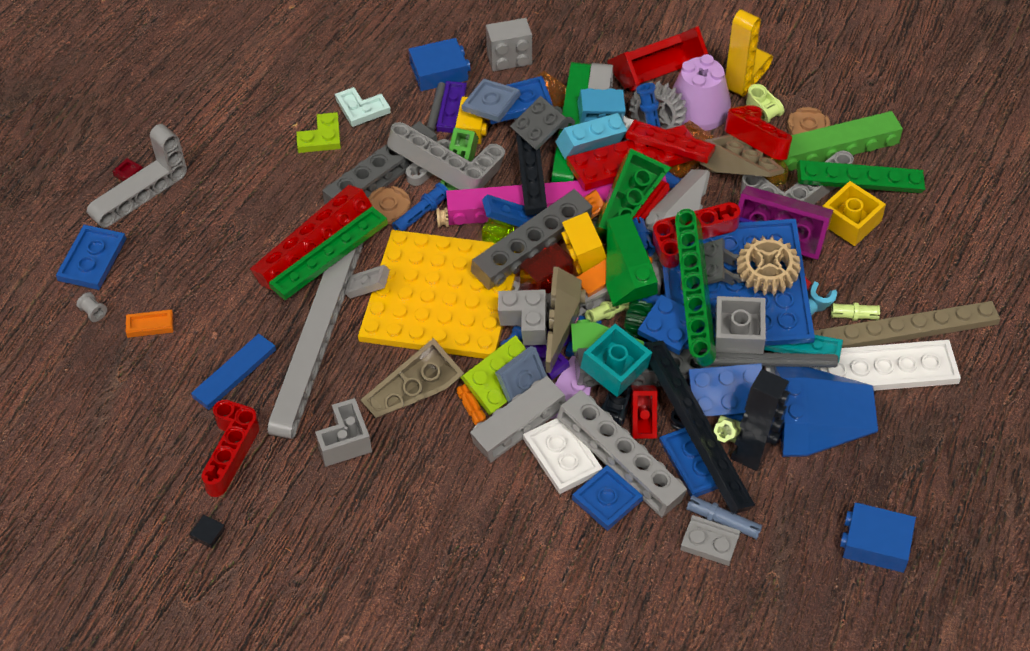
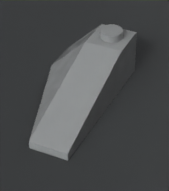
[645,169,710,242]

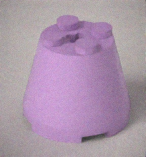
[673,54,731,131]

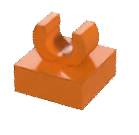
[584,189,604,219]

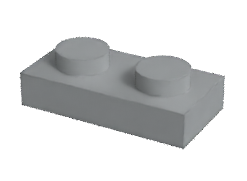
[345,265,390,299]

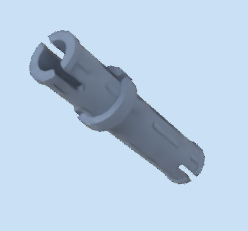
[686,495,763,540]

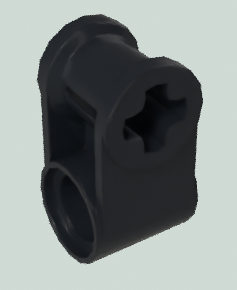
[601,386,631,428]

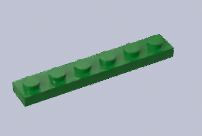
[796,160,925,193]
[269,206,388,300]

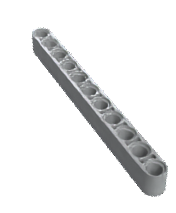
[268,243,363,439]

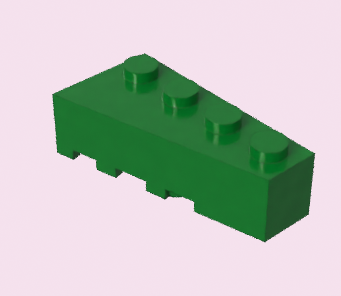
[595,149,671,241]

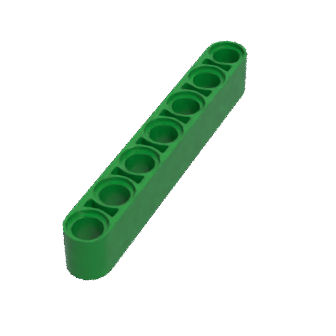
[552,62,592,183]
[675,209,716,366]

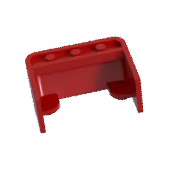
[607,26,709,91]

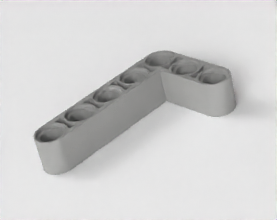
[387,122,505,190]
[87,124,187,228]
[740,151,854,204]

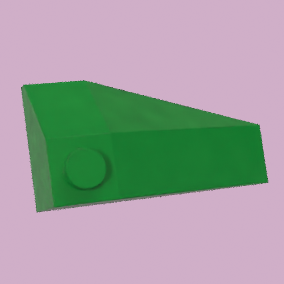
[606,213,658,307]

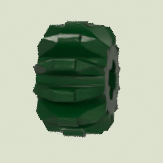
[624,300,653,340]

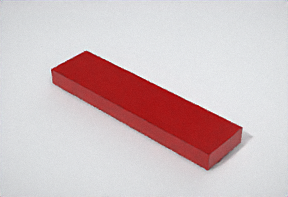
[626,120,715,164]

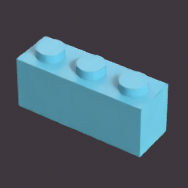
[555,113,627,160]

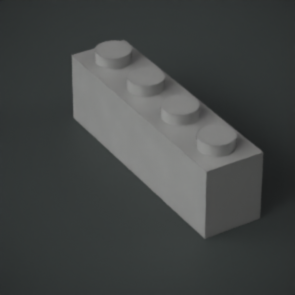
[470,376,566,463]

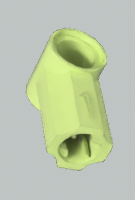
[713,415,741,443]

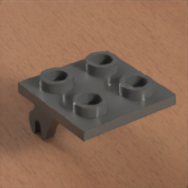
[510,96,575,151]
[681,238,741,291]

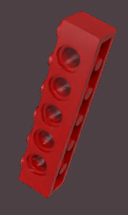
[250,185,372,291]

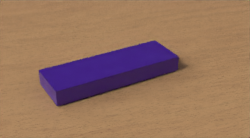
[436,81,467,133]

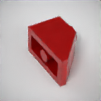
[631,385,657,439]

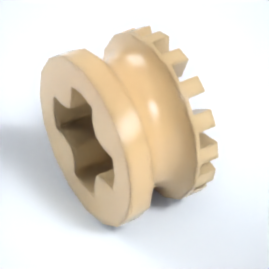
[436,207,449,228]

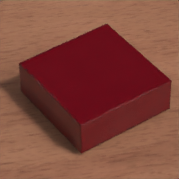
[112,158,143,181]

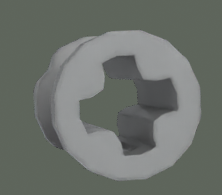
[76,292,107,322]

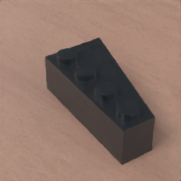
[731,369,791,471]

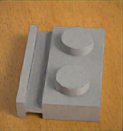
[680,515,740,566]

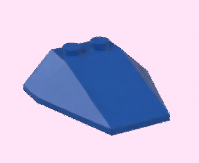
[774,366,878,457]

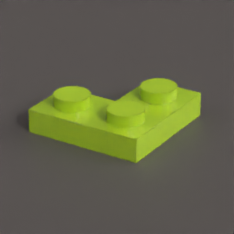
[296,112,341,153]

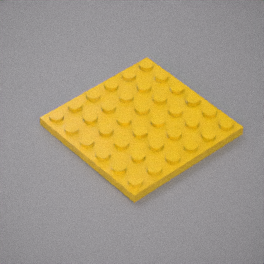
[358,230,520,359]

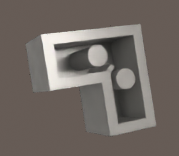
[498,290,547,345]
[315,398,372,467]

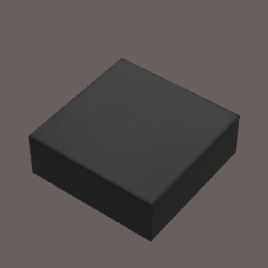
[189,514,226,549]

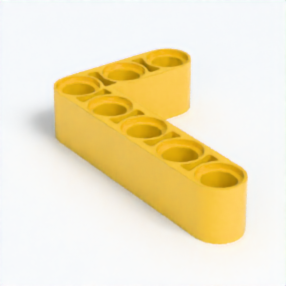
[725,9,773,97]

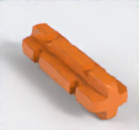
[457,384,486,425]

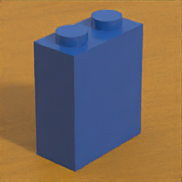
[409,38,471,91]
[840,502,916,573]

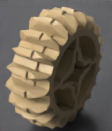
[736,235,801,296]

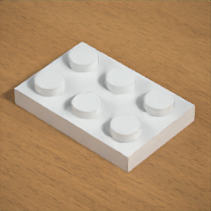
[523,418,603,494]

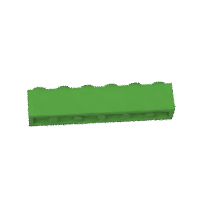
[773,111,903,172]

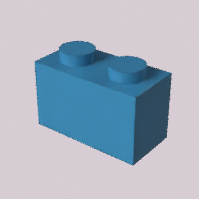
[578,88,626,123]

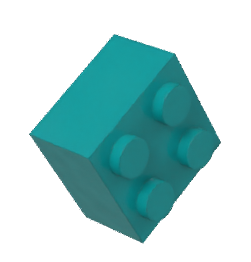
[580,323,652,397]

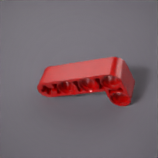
[724,105,792,160]
[653,202,741,268]
[201,400,260,497]

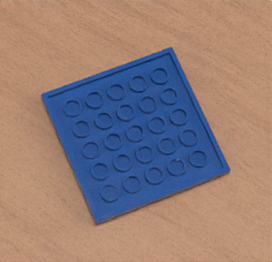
[660,219,815,349]

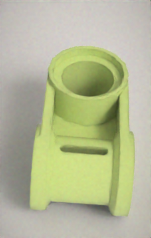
[746,84,784,123]

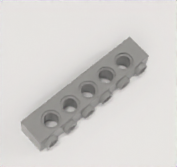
[557,390,687,518]

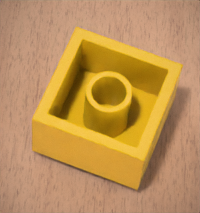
[822,181,886,246]
[561,212,607,275]

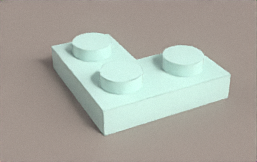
[335,87,391,127]

